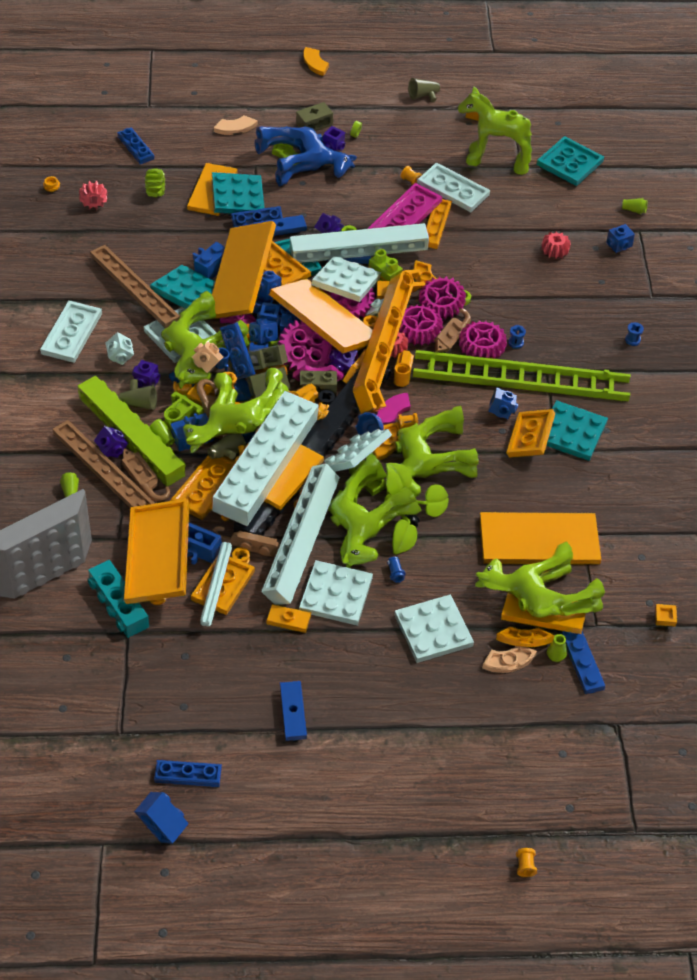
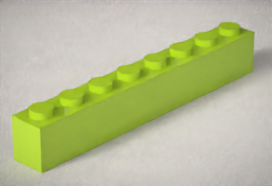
[77,375,186,487]

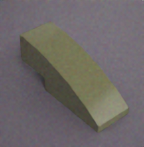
[228,344,288,374]

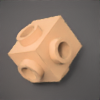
[192,341,223,373]

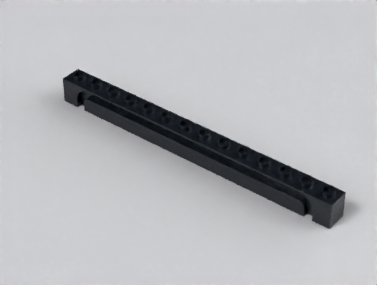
[234,361,391,536]

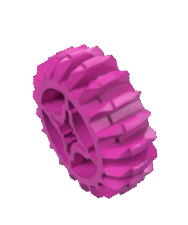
[419,276,466,320]
[399,304,443,346]
[459,320,507,359]

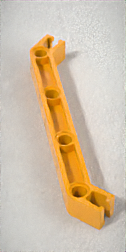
[353,269,425,414]

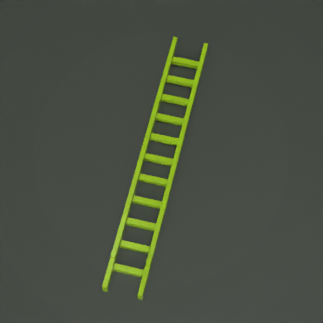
[413,350,631,402]

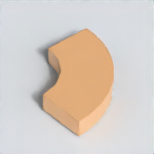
[214,115,258,135]
[482,646,537,673]

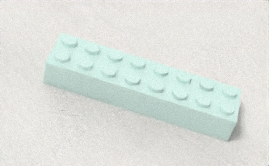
[212,391,319,526]

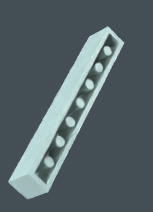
[290,223,429,263]
[261,463,340,605]

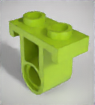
[164,391,204,432]

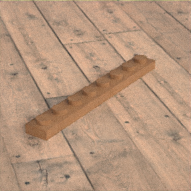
[90,245,180,329]
[53,420,155,508]

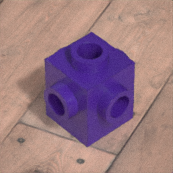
[322,126,346,152]
[314,213,344,233]
[328,348,358,373]
[132,360,160,388]
[94,426,128,458]

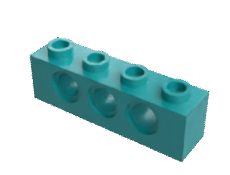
[87,559,149,638]

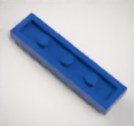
[559,630,605,694]

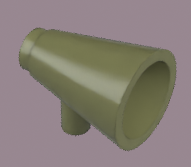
[408,78,440,102]
[119,379,157,410]
[207,434,246,459]

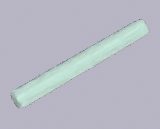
[200,542,232,627]

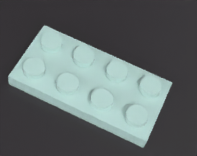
[417,163,490,212]
[40,301,102,363]

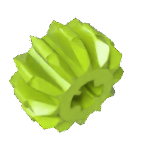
[145,169,165,197]

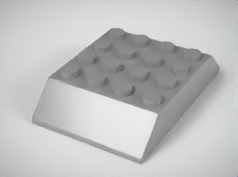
[0,489,92,598]

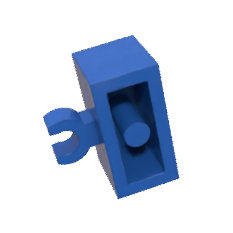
[192,242,225,280]
[170,413,214,452]
[187,523,222,565]
[134,792,189,844]

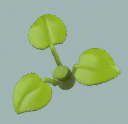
[384,463,449,555]

